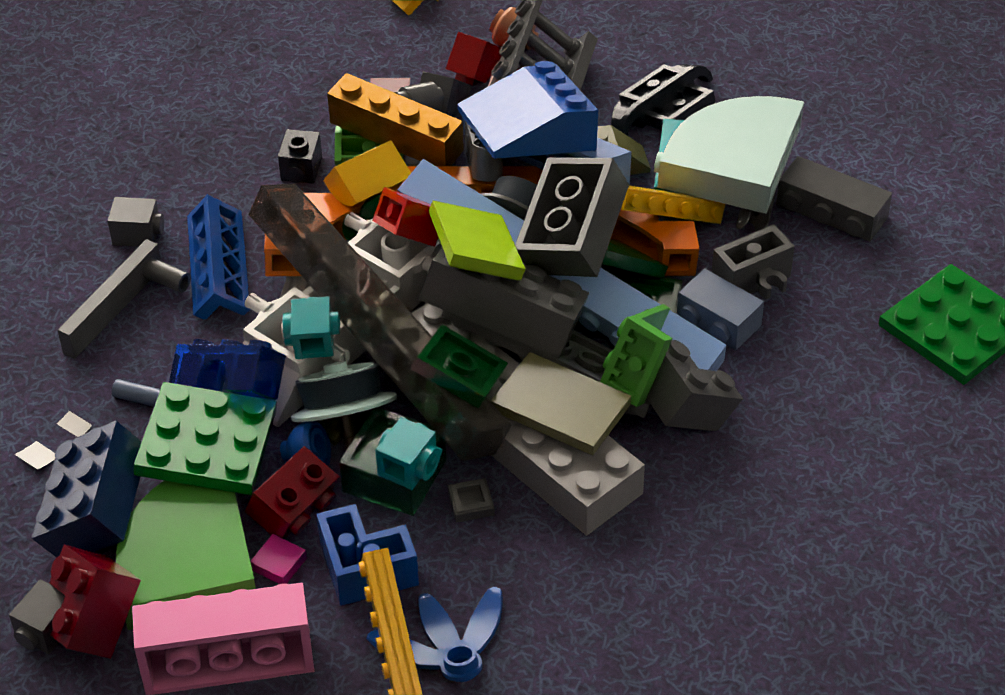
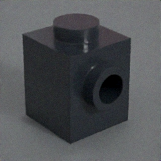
[278,129,322,184]

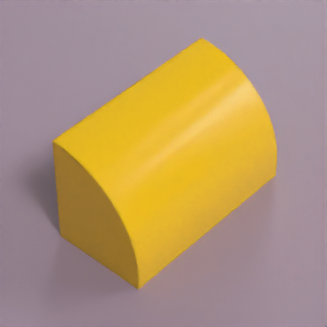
[323,140,411,206]

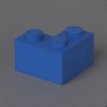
[316,504,419,606]

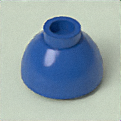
[280,421,331,466]

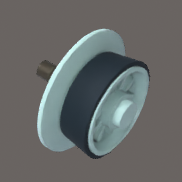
[291,361,397,452]

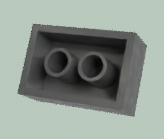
[515,158,629,277]

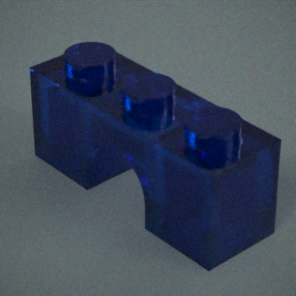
[169,339,286,400]

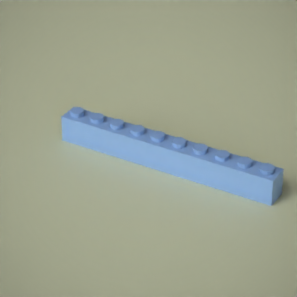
[397,159,726,371]

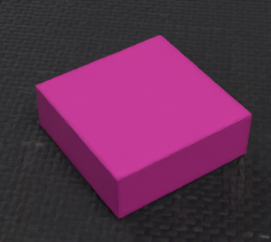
[250,534,307,584]

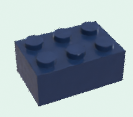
[31,420,142,558]

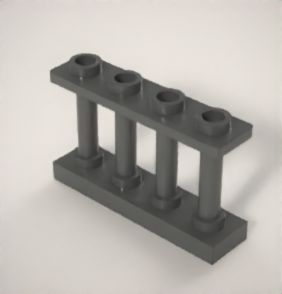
[490,0,598,90]

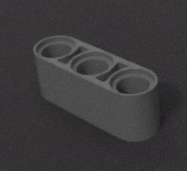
[464,121,503,182]

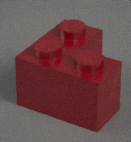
[49,545,141,659]

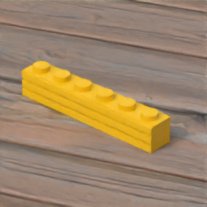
[621,186,725,224]
[358,548,423,695]

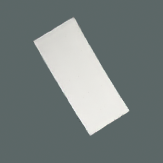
[15,411,92,470]

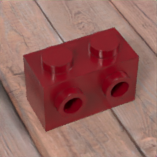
[245,446,340,539]

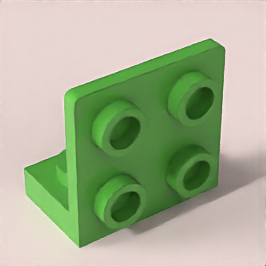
[600,304,673,407]

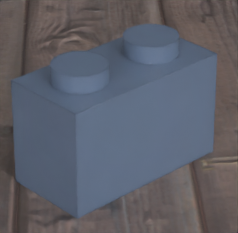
[677,268,764,351]

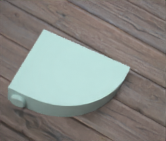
[654,96,804,214]

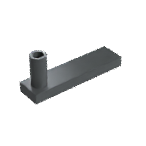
[58,239,191,359]

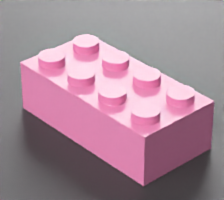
[132,583,315,695]

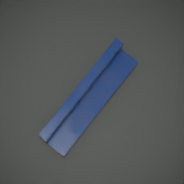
[187,194,250,320]

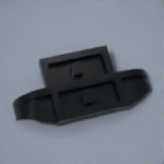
[611,64,716,136]

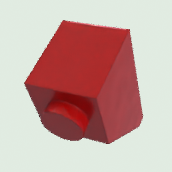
[446,32,502,86]
[372,187,439,247]

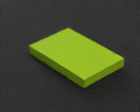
[429,200,525,280]

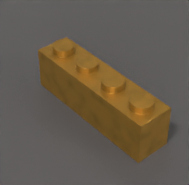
[327,73,464,166]

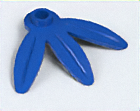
[367,587,503,682]

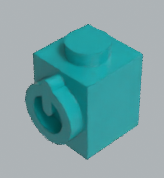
[282,296,341,359]
[376,417,443,490]

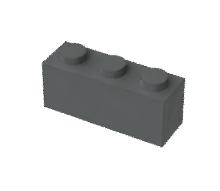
[776,156,892,242]

